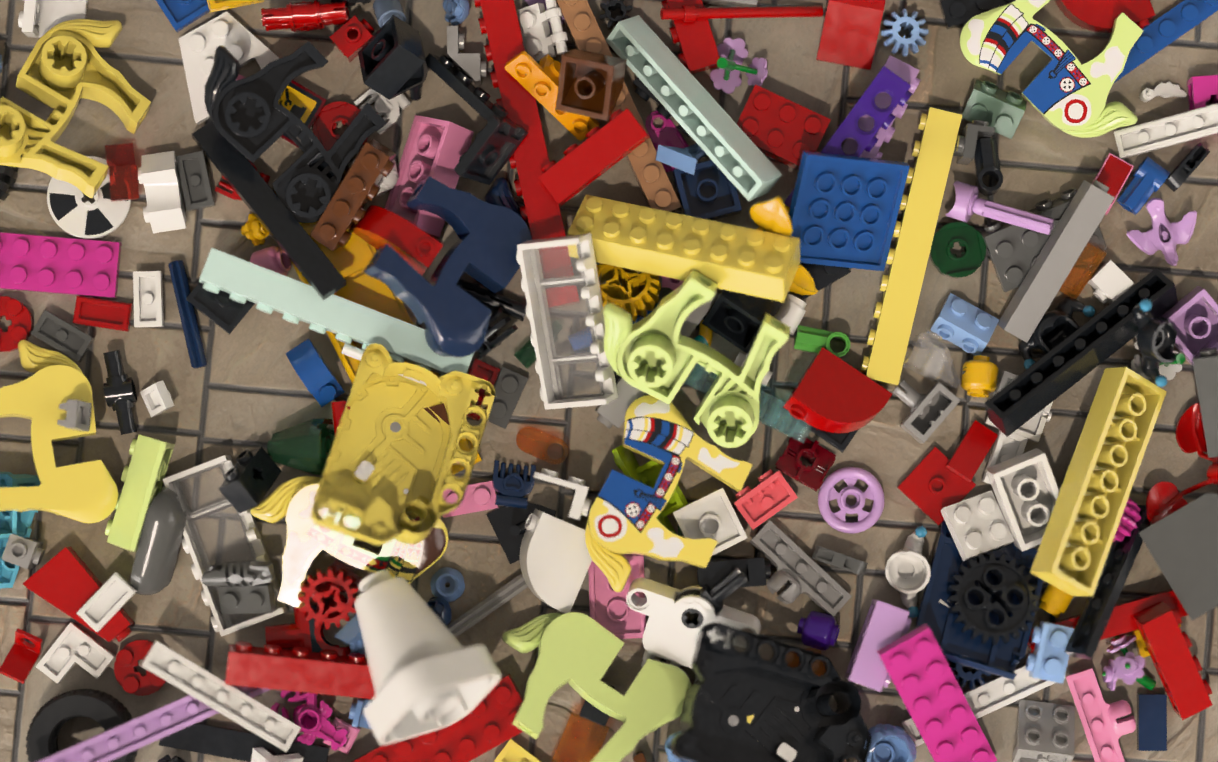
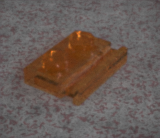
[552,712,609,762]

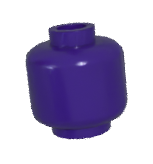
[797,611,840,651]

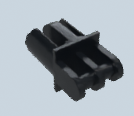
[477,307,518,359]

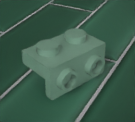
[961,80,1027,139]

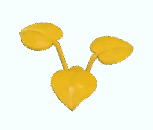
[750,197,819,295]

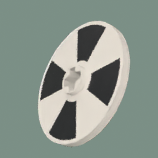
[47,156,131,239]

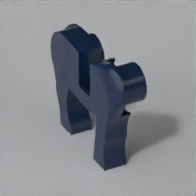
[363,176,532,357]

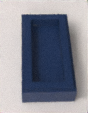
[1137,694,1167,751]

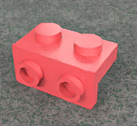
[733,469,798,530]

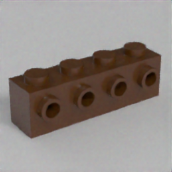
[310,139,396,251]

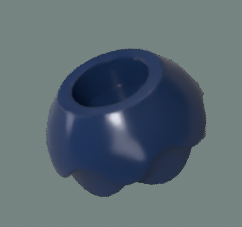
[426,597,452,627]

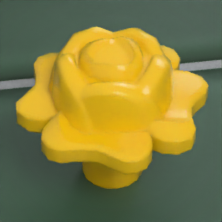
[241,213,269,246]

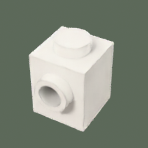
[1087,260,1135,304]

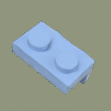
[930,293,999,355]

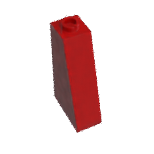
[23,547,135,642]

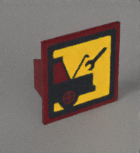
[278,80,327,148]

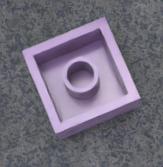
[1161,286,1218,365]

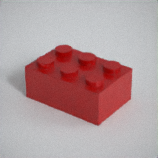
[737,84,831,171]

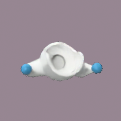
[885,526,931,618]

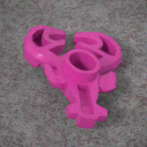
[270,690,349,751]

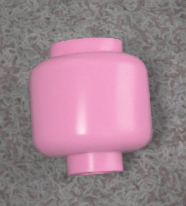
[250,246,291,276]

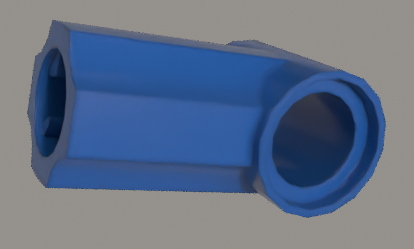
[1117,156,1170,215]

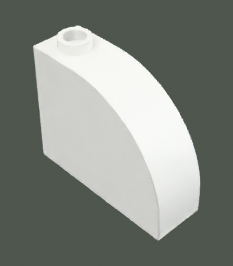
[520,509,592,613]

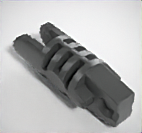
[201,561,275,587]

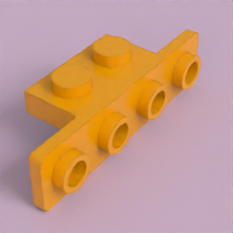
[505,51,600,141]

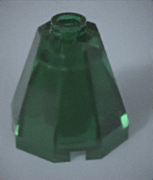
[267,418,335,475]

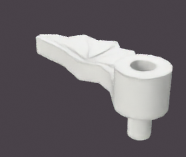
[1139,81,1187,102]

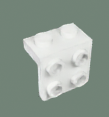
[18,0,88,38]
[533,468,592,520]

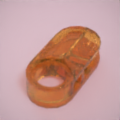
[516,426,569,465]

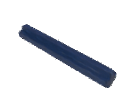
[168,260,207,369]

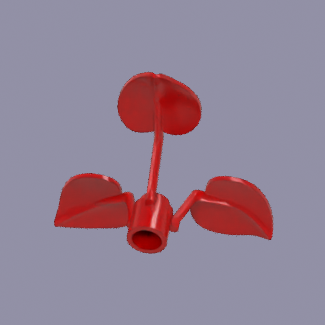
[1146,403,1218,524]

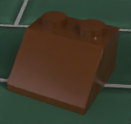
[556,49,626,121]

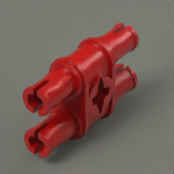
[261,0,350,32]

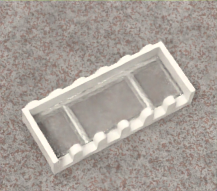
[516,233,618,410]
[162,455,289,637]

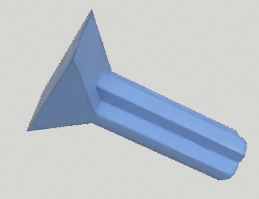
[655,143,707,175]
[335,614,366,658]

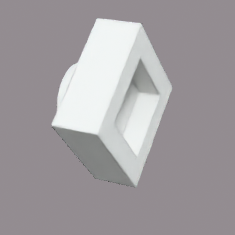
[140,380,175,417]

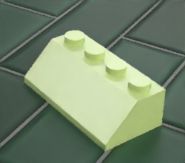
[105,434,175,552]

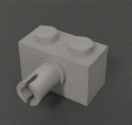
[892,379,960,444]

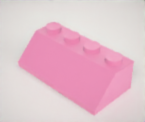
[384,115,474,237]

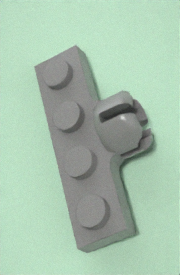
[749,520,852,617]

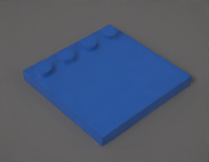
[789,151,910,271]

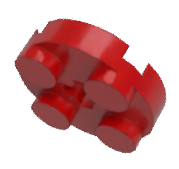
[313,101,367,151]
[0,296,34,352]
[114,639,167,696]

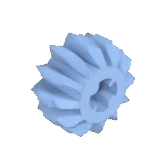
[881,9,929,57]

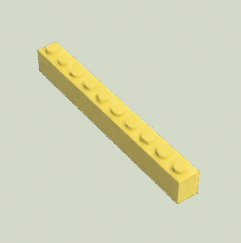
[860,107,962,387]

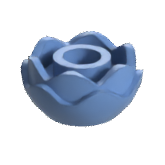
[442,0,470,25]
[430,567,465,602]

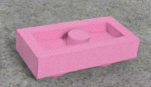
[442,481,499,518]

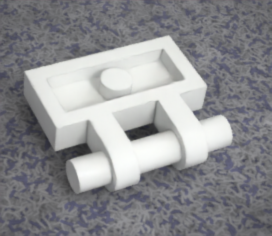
[516,0,568,63]

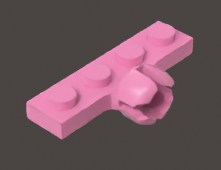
[1066,667,1136,762]

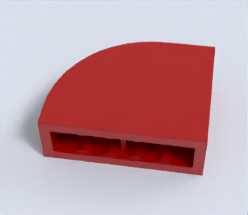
[1055,0,1156,33]
[352,205,444,276]
[783,347,892,433]

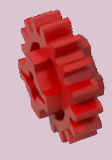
[297,567,359,629]

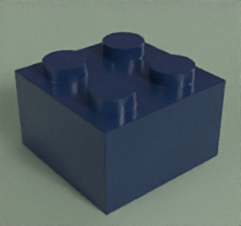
[673,160,742,220]

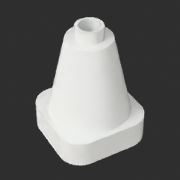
[354,570,501,745]

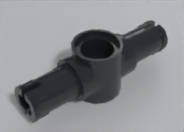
[103,350,137,435]

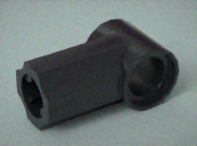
[974,137,1003,196]

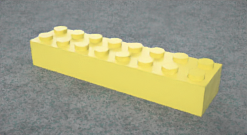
[567,194,800,302]
[1030,367,1167,597]

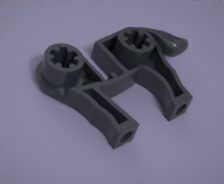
[204,41,387,223]

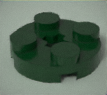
[930,222,986,278]

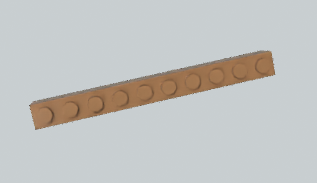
[556,0,681,213]

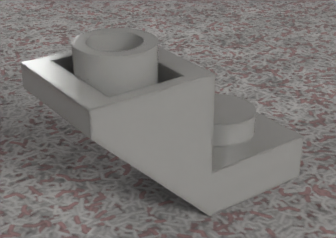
[447,26,487,85]

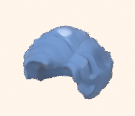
[865,723,916,762]

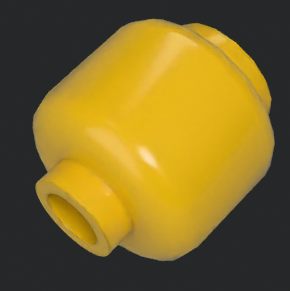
[961,355,999,398]

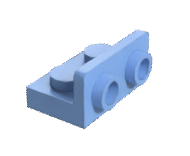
[1026,621,1074,684]

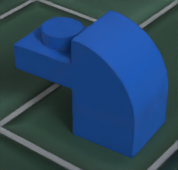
[286,338,345,407]

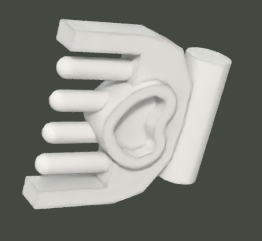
[354,89,411,135]

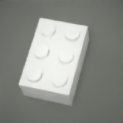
[985,448,1059,552]

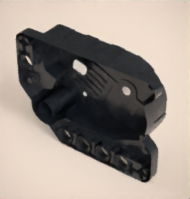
[670,622,871,762]

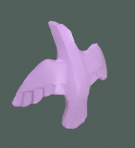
[1126,197,1197,266]

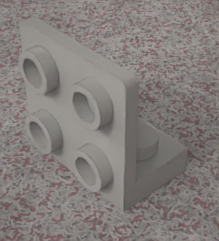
[1012,699,1075,762]

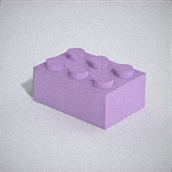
[844,599,912,692]

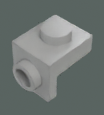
[2,534,45,569]

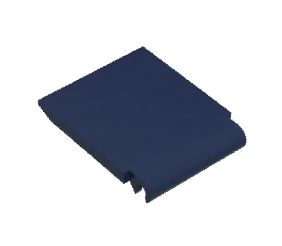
[915,521,1044,680]

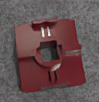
[775,432,836,491]

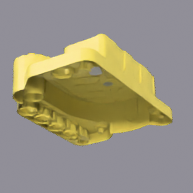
[311,344,495,545]

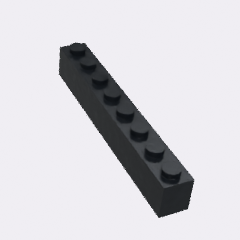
[985,268,1178,437]

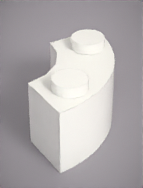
[137,151,186,233]

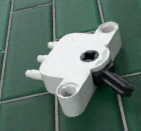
[626,568,761,682]

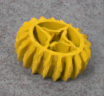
[596,263,661,322]

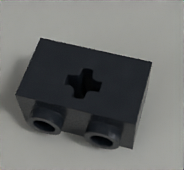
[219,446,282,514]

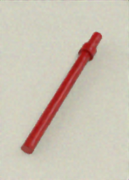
[660,5,823,22]

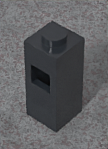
[697,557,771,588]

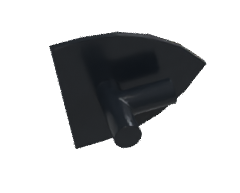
[486,503,556,564]

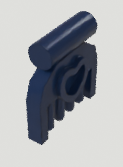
[492,460,536,509]

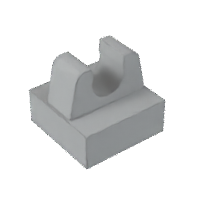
[57,399,92,432]

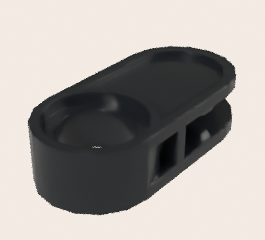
[1164,142,1210,192]

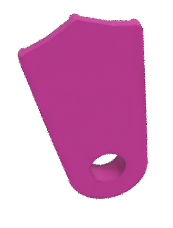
[645,111,689,173]

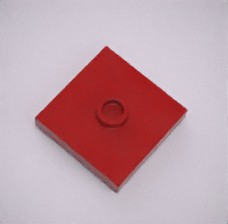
[897,447,976,525]

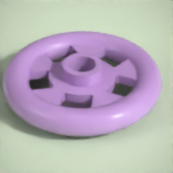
[818,467,885,534]

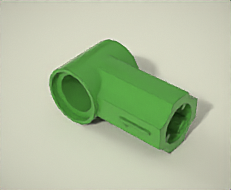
[793,325,850,358]

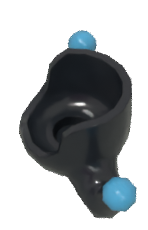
[1019,297,1095,370]
[1132,299,1177,387]

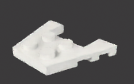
[179,11,280,124]

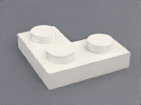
[36,622,116,684]

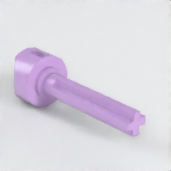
[945,181,1054,235]

